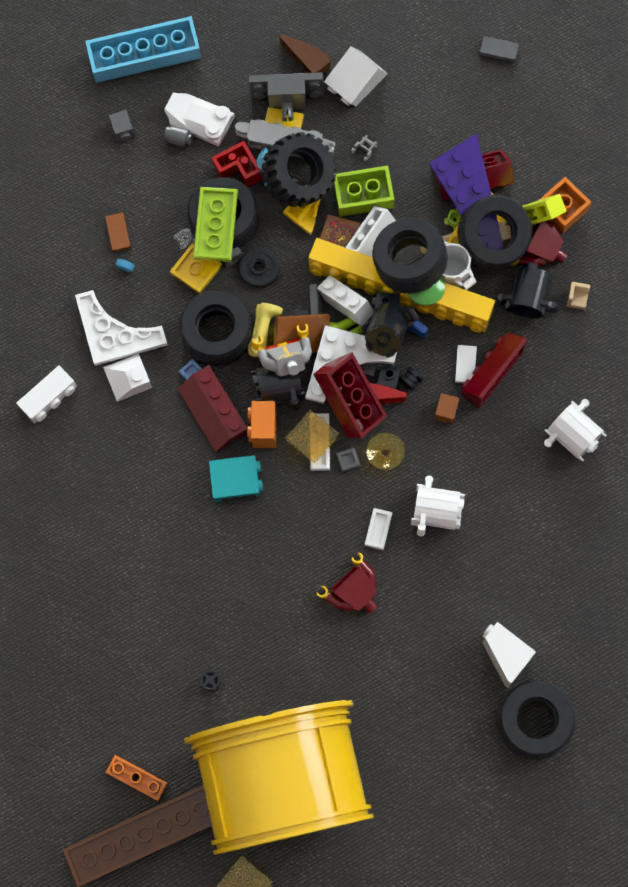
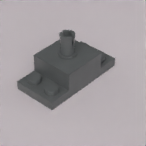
[249,72,324,122]

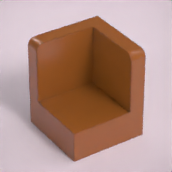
[435,393,459,424]

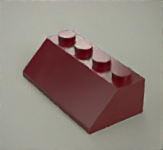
[433,149,515,200]
[461,332,528,409]
[313,352,387,438]
[178,365,248,453]

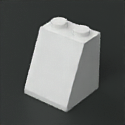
[324,46,388,106]
[483,622,535,688]

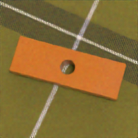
[105,755,168,801]

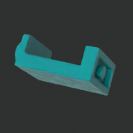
[209,455,263,502]

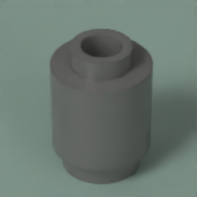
[164,126,192,148]

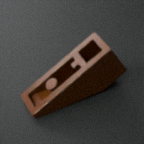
[279,34,331,75]

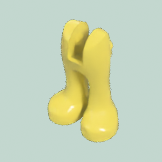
[248,303,283,357]

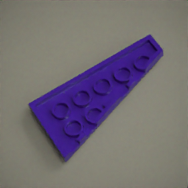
[429,133,504,250]

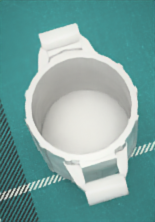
[442,241,476,290]
[544,399,607,461]
[411,476,465,537]

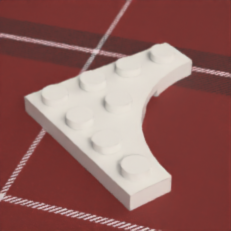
[75,290,167,366]
[305,325,397,404]

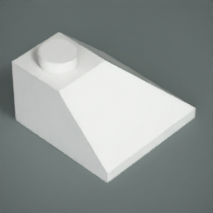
[103,354,152,402]

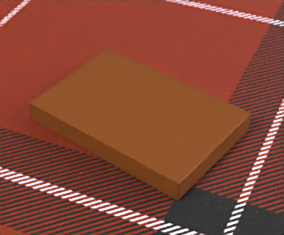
[274,314,330,353]

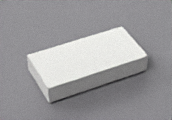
[455,345,477,383]
[365,508,392,550]

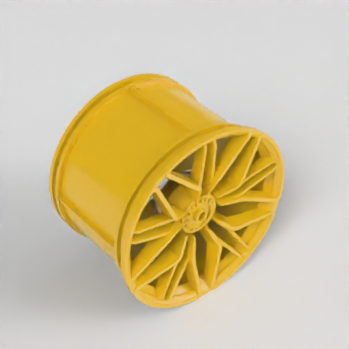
[184,700,374,855]

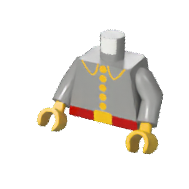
[251,324,312,376]

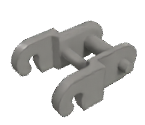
[351,135,377,162]

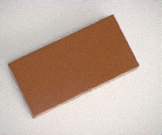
[105,213,131,252]

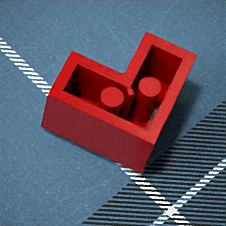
[211,141,263,187]

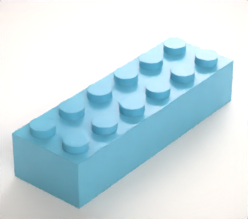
[85,16,201,83]

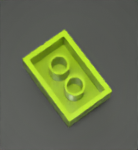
[333,166,394,217]

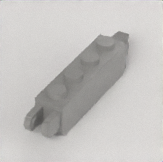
[235,119,335,158]

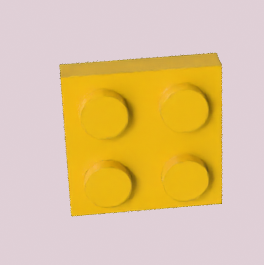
[170,243,222,294]

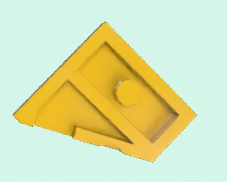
[283,185,321,236]

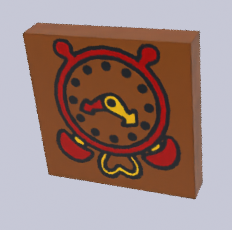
[320,214,361,248]

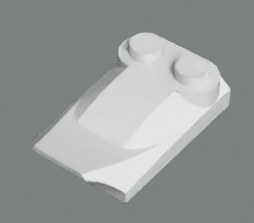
[164,93,235,147]

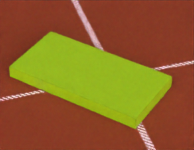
[193,187,238,262]

